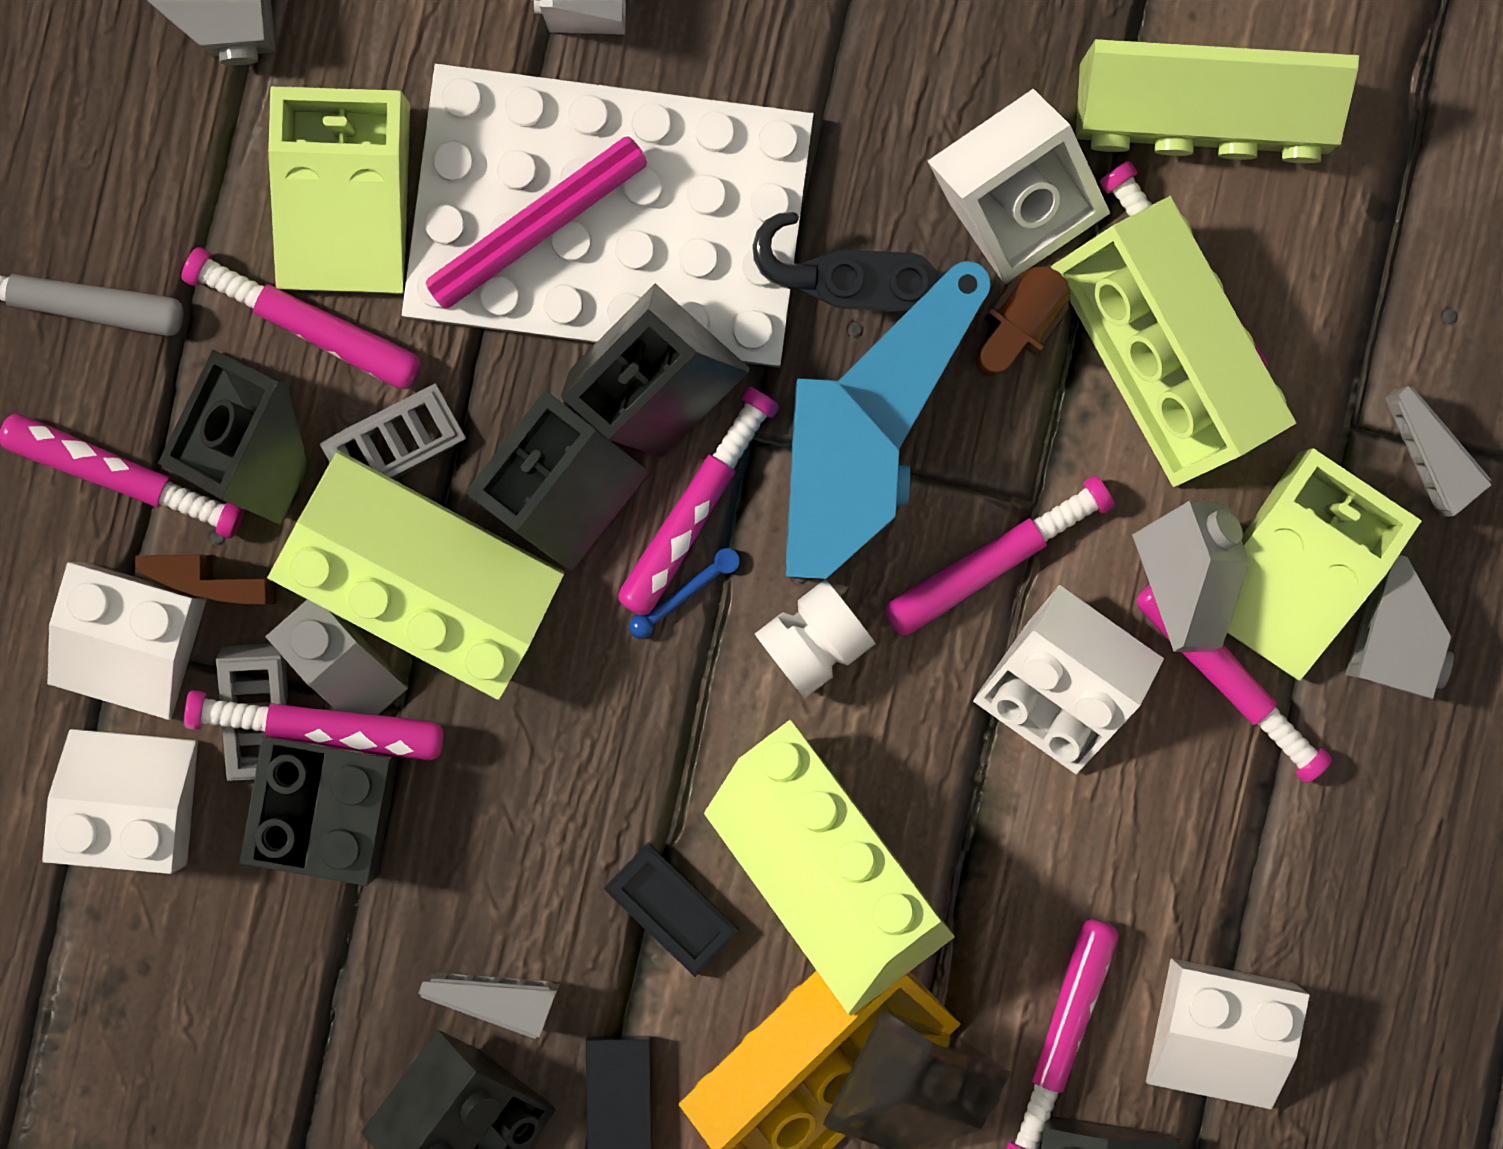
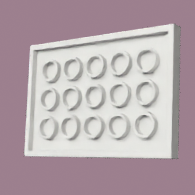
[402,64,813,368]

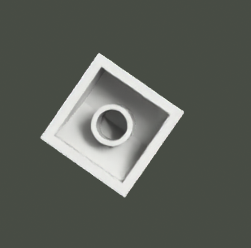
[928,89,1110,284]
[47,562,207,720]
[42,729,198,874]
[1146,958,1310,1109]

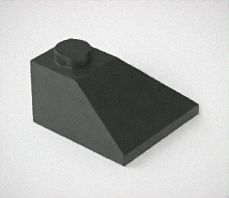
[158,349,308,525]

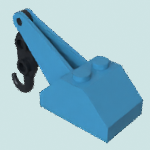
[752,212,990,579]

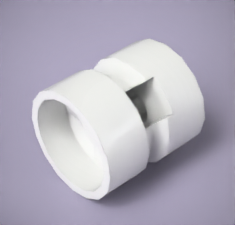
[755,579,876,699]

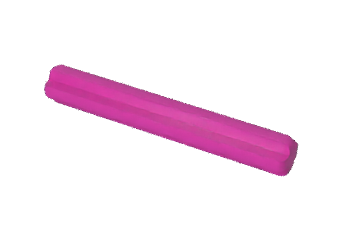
[425,136,647,309]

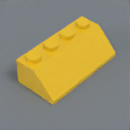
[678,970,961,1149]

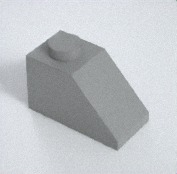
[146,0,275,65]
[1132,501,1249,653]
[1345,555,1454,699]
[265,599,409,715]

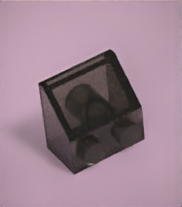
[823,1009,1012,1149]

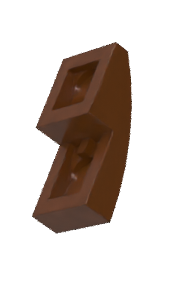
[135,554,276,605]

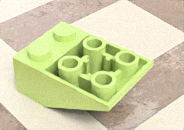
[268,86,410,294]
[1227,448,1421,681]

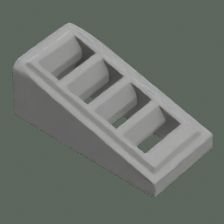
[320,383,467,480]
[1385,386,1492,517]
[216,643,289,781]
[418,972,560,1039]

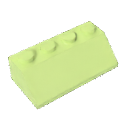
[1076,39,1359,163]
[1051,195,1296,487]
[267,450,565,700]
[704,720,955,1016]

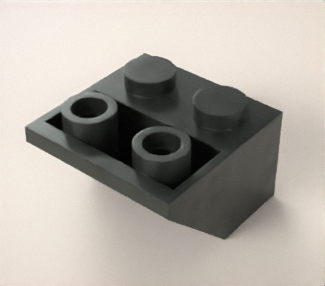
[561,283,750,457]
[465,390,650,573]
[239,735,399,886]
[361,1030,556,1149]

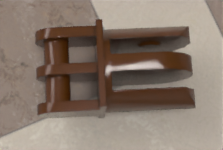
[976,267,1071,377]

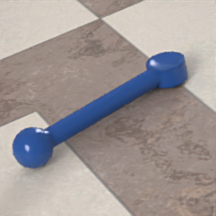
[629,548,740,639]

